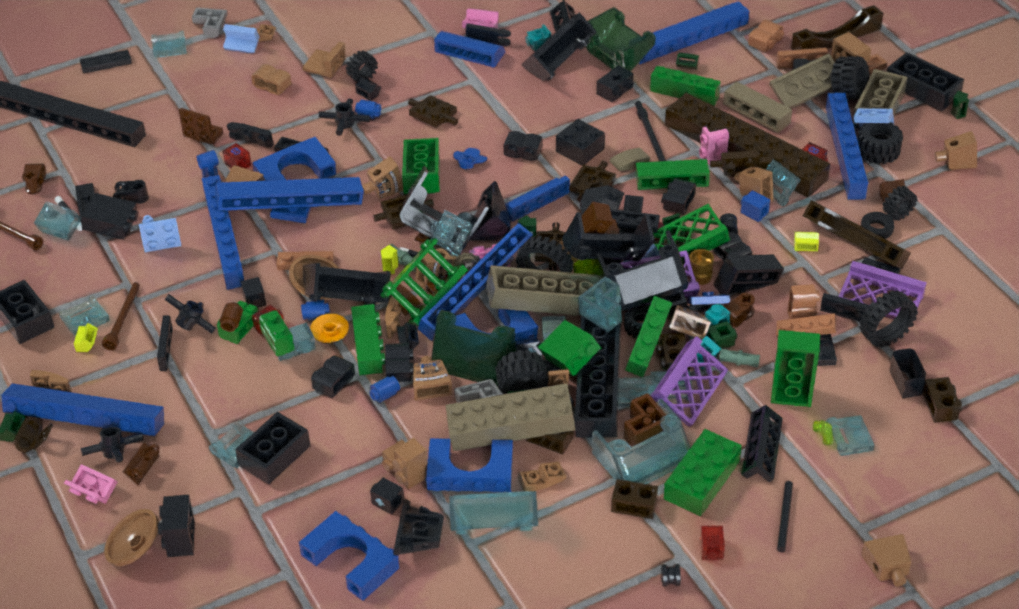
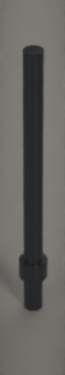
[635,101,666,161]

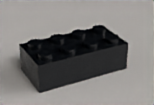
[887,52,964,111]

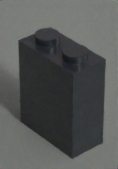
[81,193,139,240]

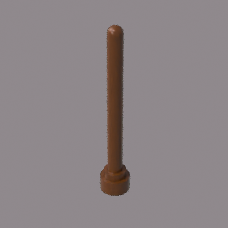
[0,221,43,251]
[102,282,140,351]

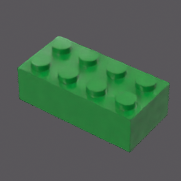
[402,138,440,194]
[771,330,820,407]
[664,429,742,517]

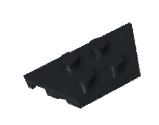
[393,499,444,555]

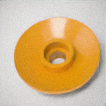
[310,314,349,343]

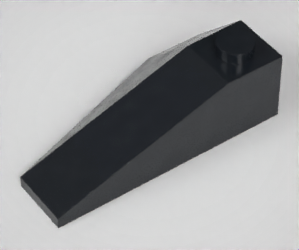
[470,181,511,241]
[580,185,624,216]

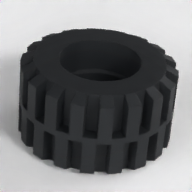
[831,56,869,100]
[857,122,903,164]
[496,350,549,395]

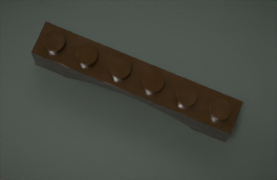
[791,5,884,50]
[803,200,911,269]

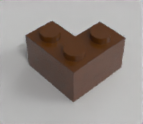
[581,202,619,234]
[624,393,670,451]

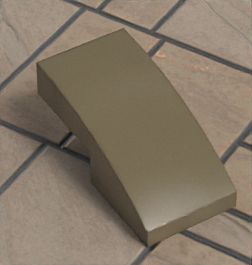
[609,148,650,171]

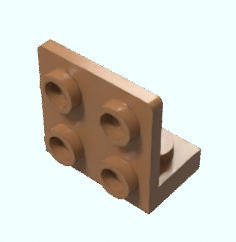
[302,42,346,78]

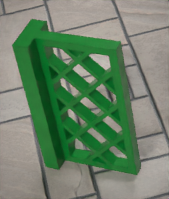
[653,204,730,264]

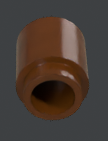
[219,302,243,332]

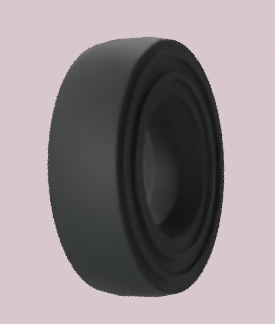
[860,212,894,239]

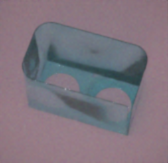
[34,201,81,241]

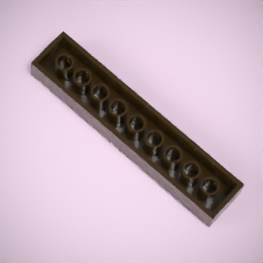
[665,93,830,198]

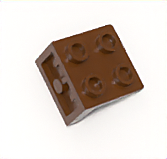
[179,108,223,145]

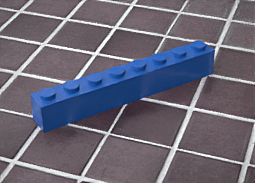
[629,1,750,64]
[826,93,868,200]
[201,175,244,290]
[215,177,364,211]
[418,223,533,341]
[1,383,164,436]

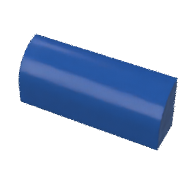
[434,31,505,68]

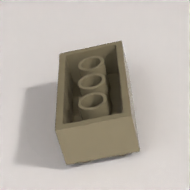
[853,69,907,126]

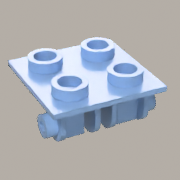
[139,215,181,252]

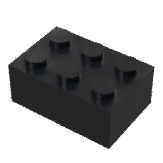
[0,279,55,344]
[235,412,310,484]

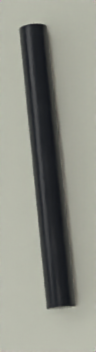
[777,481,793,552]

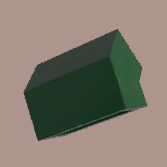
[676,52,699,70]
[951,90,969,119]
[518,215,537,237]
[0,411,25,442]

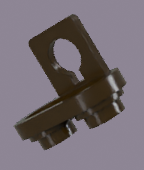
[14,417,53,453]

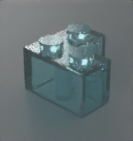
[578,276,622,332]

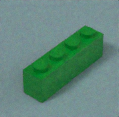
[650,66,721,106]
[635,159,710,190]
[625,296,672,378]
[351,304,386,376]

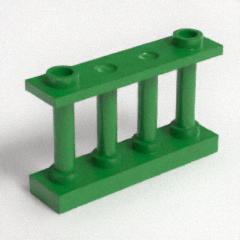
[380,238,468,326]

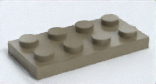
[769,54,835,109]

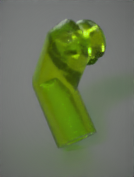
[813,420,833,445]

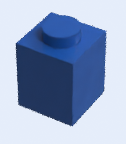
[740,190,770,222]

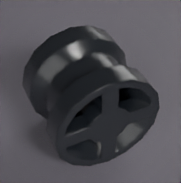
[661,564,681,586]

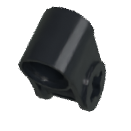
[113,180,149,204]

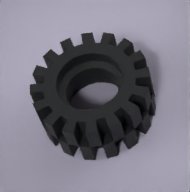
[346,50,378,82]
[882,185,918,221]
[624,304,649,339]

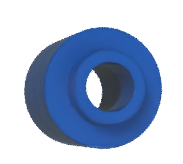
[355,99,381,119]
[301,299,330,321]
[369,376,400,403]

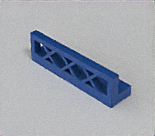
[505,176,570,222]

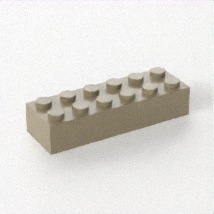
[486,265,608,316]
[446,383,575,452]

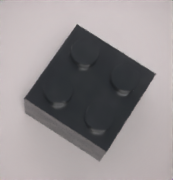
[556,119,605,166]
[158,494,195,557]

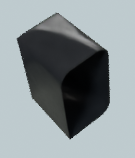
[889,348,926,399]

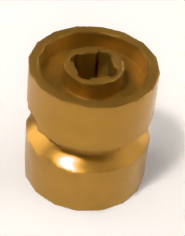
[688,249,714,285]

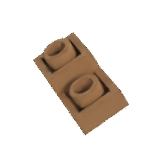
[245,24,277,42]
[385,296,401,339]
[30,370,72,392]
[547,370,569,387]
[517,462,567,493]

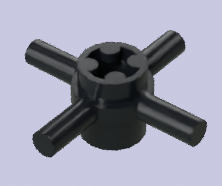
[319,98,370,136]
[165,294,216,334]
[80,427,144,462]

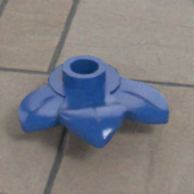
[453,148,488,169]

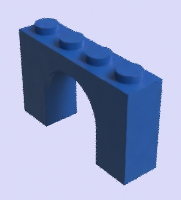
[252,137,336,181]
[447,309,538,362]
[426,438,513,492]
[299,511,399,601]

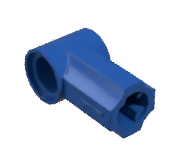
[196,150,219,178]

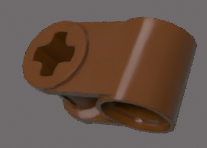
[22,163,46,194]
[723,293,755,328]

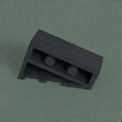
[714,254,784,295]

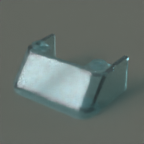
[592,398,691,484]
[449,491,538,534]

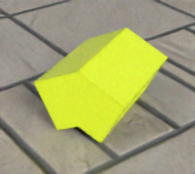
[794,231,819,251]
[381,245,398,274]
[74,323,98,352]

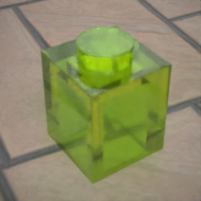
[574,259,602,276]

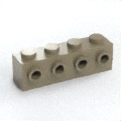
[723,82,792,133]

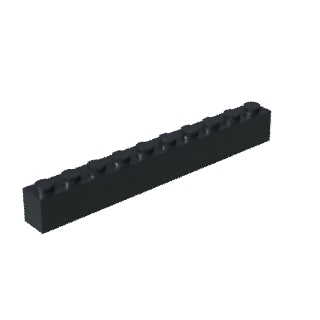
[0,81,146,147]

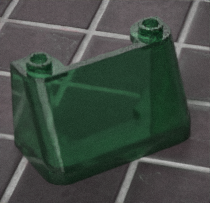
[585,7,656,72]
[431,310,516,386]

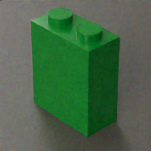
[537,320,601,376]

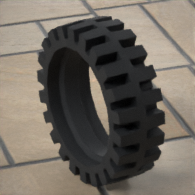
[516,236,574,273]
[859,291,918,347]

